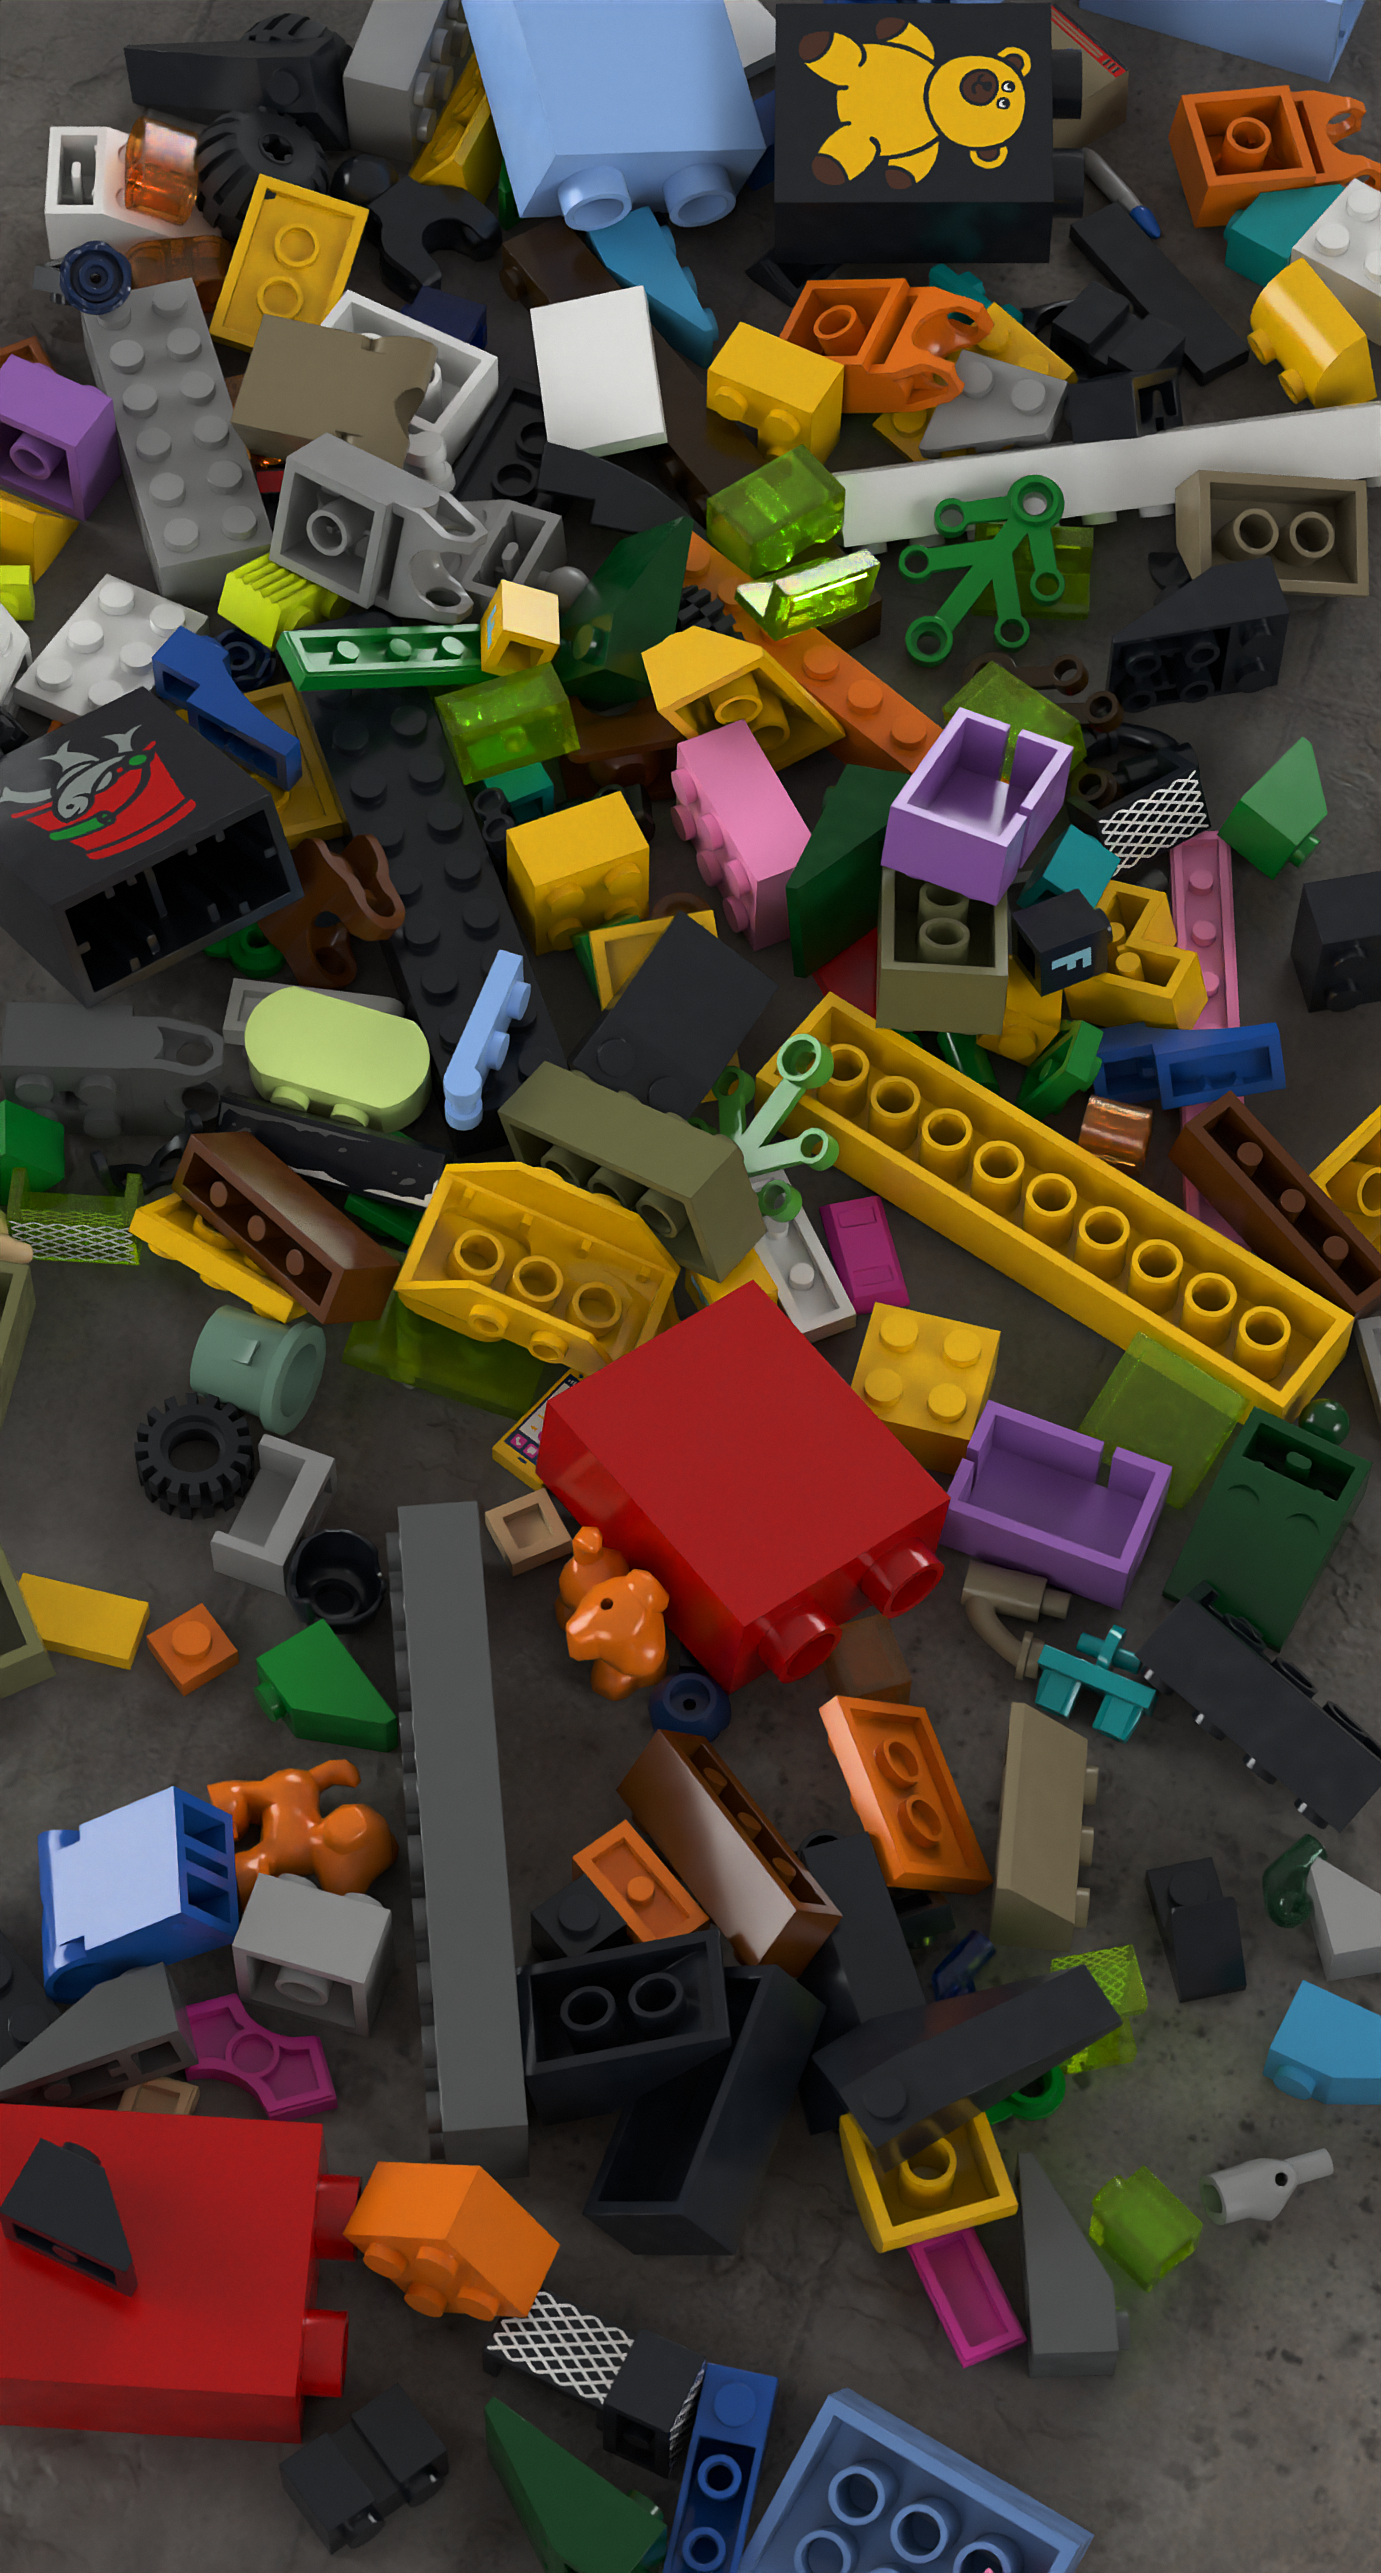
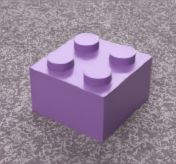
[0,354,121,521]

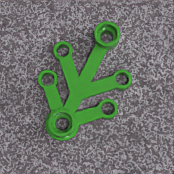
[687,1034,839,1223]

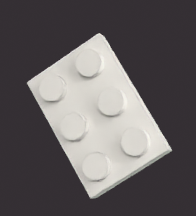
[13,574,209,725]

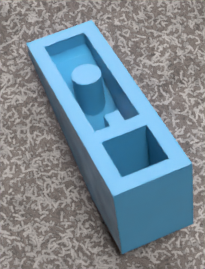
[1262,1980,1381,2105]

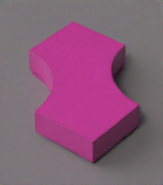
[184,1993,338,2121]

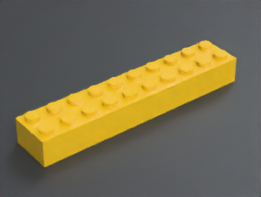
[754,991,1355,1425]

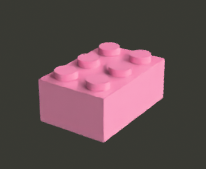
[670,719,811,952]

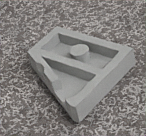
[918,349,1069,460]

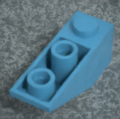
[585,206,719,369]

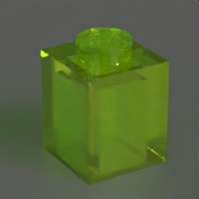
[1088,2165,1203,2293]

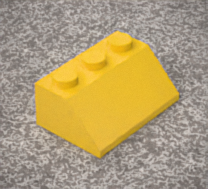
[641,626,846,772]

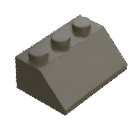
[1175,470,1369,599]
[988,1702,1099,1952]

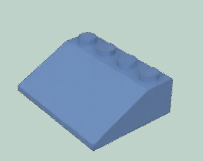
[738,2387,1094,2573]

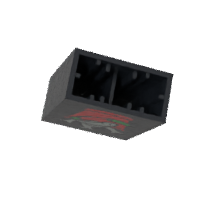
[0,686,305,1009]

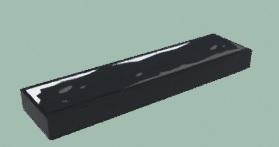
[215,1092,455,1213]

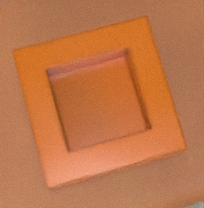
[146,1603,239,1697]

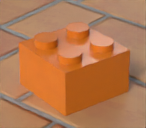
[343,2161,560,2321]

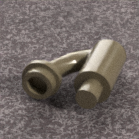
[961,1560,1072,1681]

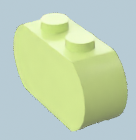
[244,986,432,1133]

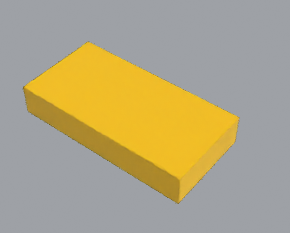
[19,1573,150,1670]

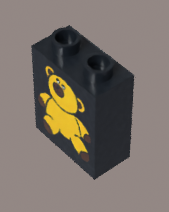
[774,3,1084,264]

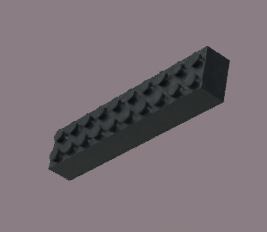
[280,608,571,1159]

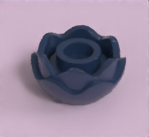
[59,240,132,315]
[213,628,276,694]
[648,1669,731,1743]

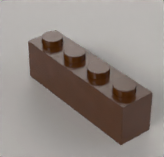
[1168,1090,1381,1330]
[171,1131,401,1325]
[616,1729,843,1978]

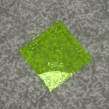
[1077,1331,1251,1510]

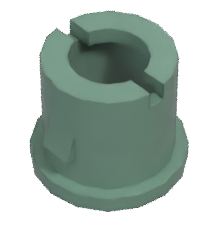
[190,1304,326,1436]

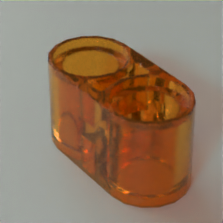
[124,116,198,226]
[125,235,233,314]
[1078,1095,1154,1177]

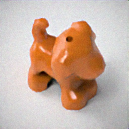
[554,1526,670,1701]
[207,1759,399,1914]

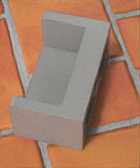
[210,1434,338,1597]

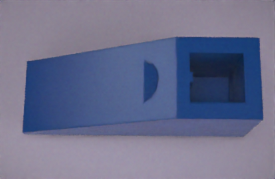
[663,2362,780,2573]

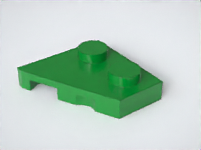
[1014,1020,1104,1122]

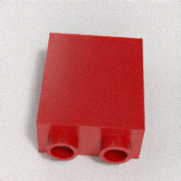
[535,1280,951,1696]
[0,2103,362,2444]

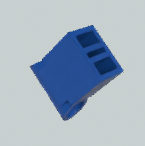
[37,1786,239,2004]

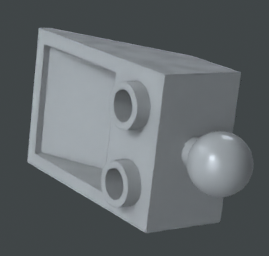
[430,499,589,625]

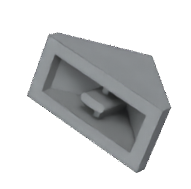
[1303,1857,1381,1981]

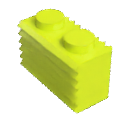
[217,552,352,652]

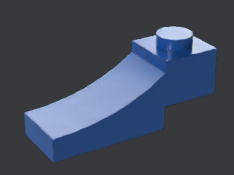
[152,625,303,792]
[1090,1021,1286,1110]

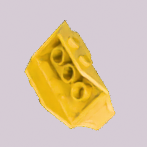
[392,1162,681,1376]

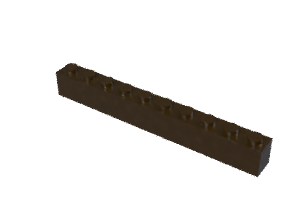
[499,215,883,653]

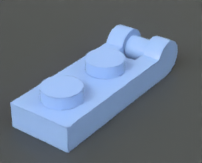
[443,949,531,1131]

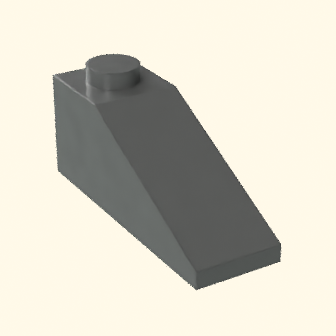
[0,1962,199,2108]
[1014,2152,1130,2378]

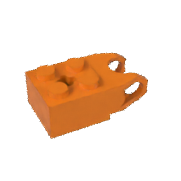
[1168,85,1381,228]
[779,278,994,413]

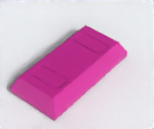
[819,1196,910,1315]
[905,2227,1027,2369]

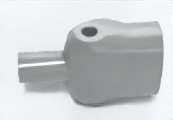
[1199,2148,1333,2226]

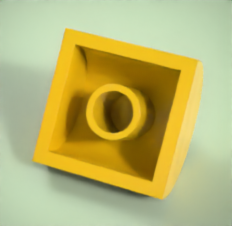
[1247,257,1377,409]
[839,2111,1018,2253]

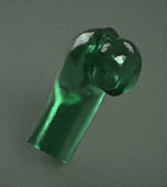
[1262,1833,1328,1929]

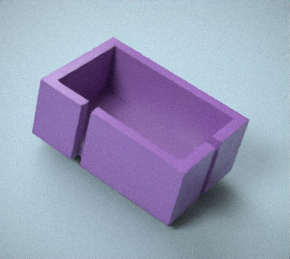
[881,707,1074,906]
[938,1400,1173,1611]

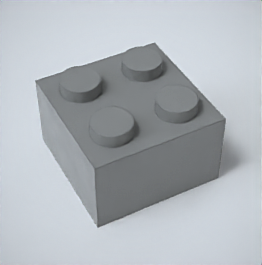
[232,1872,395,2038]

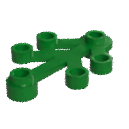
[898,475,1065,668]

